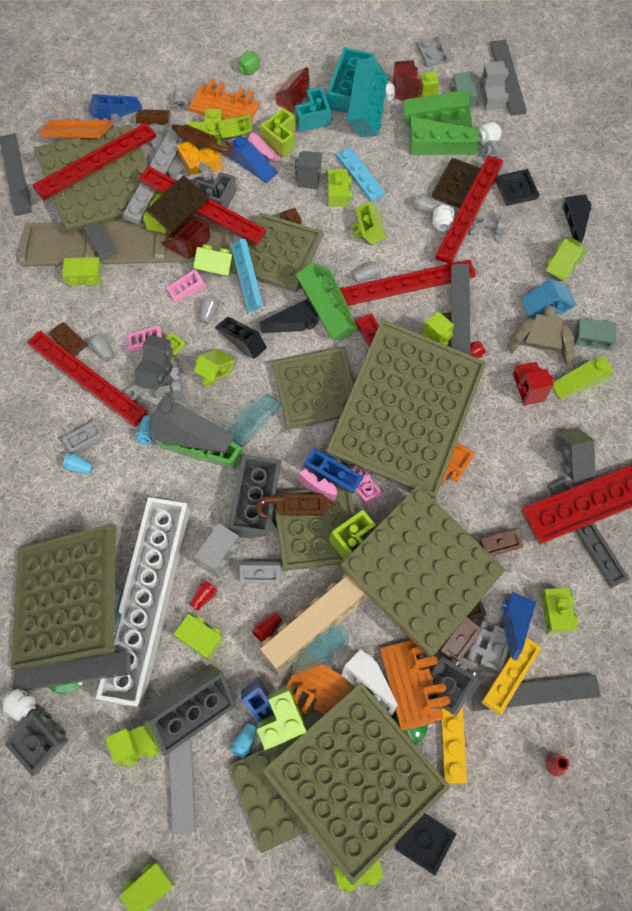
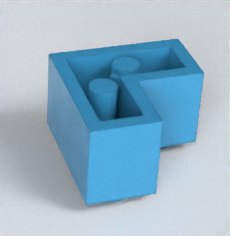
[522,279,576,318]

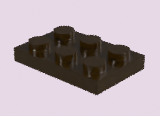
[432,157,481,208]
[147,175,209,235]

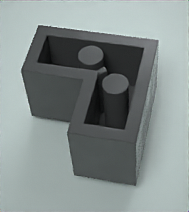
[294,151,322,189]
[195,172,237,208]
[135,335,173,390]
[554,427,596,481]

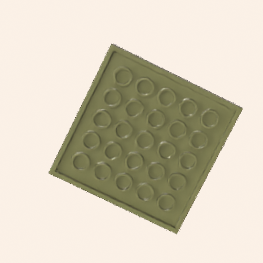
[34,124,162,233]
[339,485,505,658]
[11,524,116,670]
[262,683,451,885]

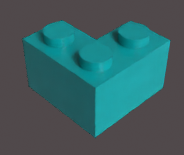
[295,87,331,132]

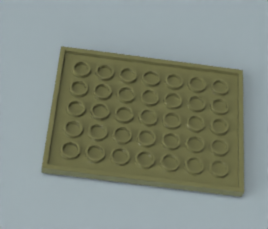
[325,319,487,499]

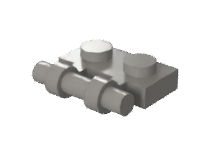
[417,35,452,67]
[466,620,509,673]

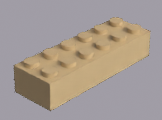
[260,573,369,675]

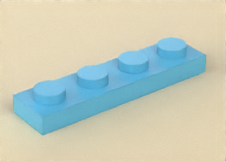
[336,147,385,202]
[231,239,263,313]

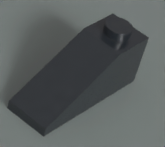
[563,194,592,243]
[260,299,318,333]
[215,317,267,359]

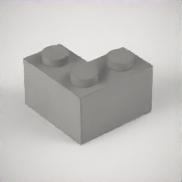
[479,61,508,111]
[195,523,241,579]

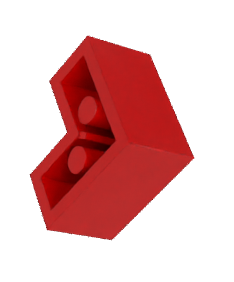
[513,362,554,406]

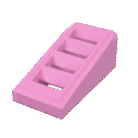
[248,132,280,161]
[166,269,207,302]
[126,325,163,352]

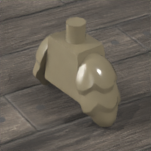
[509,306,575,365]

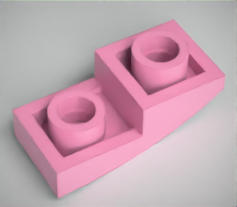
[350,465,382,505]
[298,468,338,502]

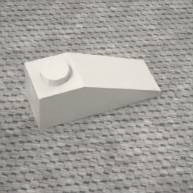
[341,649,398,716]

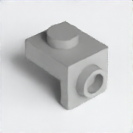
[480,140,510,161]

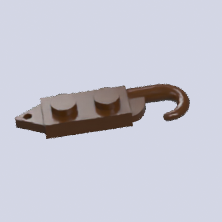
[172,124,234,153]
[256,494,336,519]

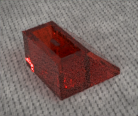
[392,60,421,103]
[276,67,310,112]
[162,216,211,260]

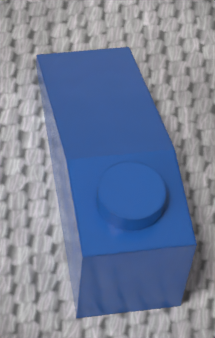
[88,94,143,120]
[230,135,278,183]
[303,448,364,494]
[501,592,536,661]
[241,679,275,722]

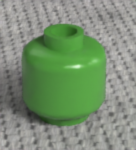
[237,50,261,76]

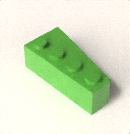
[404,90,472,128]
[409,117,479,155]
[296,262,358,341]
[157,441,245,470]

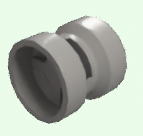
[172,88,189,112]

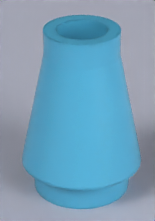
[135,416,154,445]
[63,453,94,474]
[230,723,257,759]

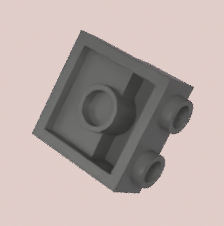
[428,656,481,717]
[5,710,68,776]

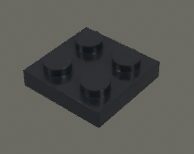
[495,169,540,206]
[395,813,457,876]

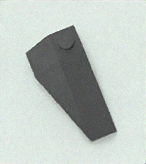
[149,396,235,453]

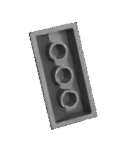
[228,455,281,539]
[138,664,236,756]

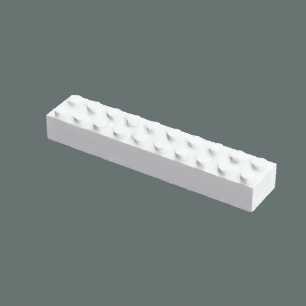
[96,497,190,709]

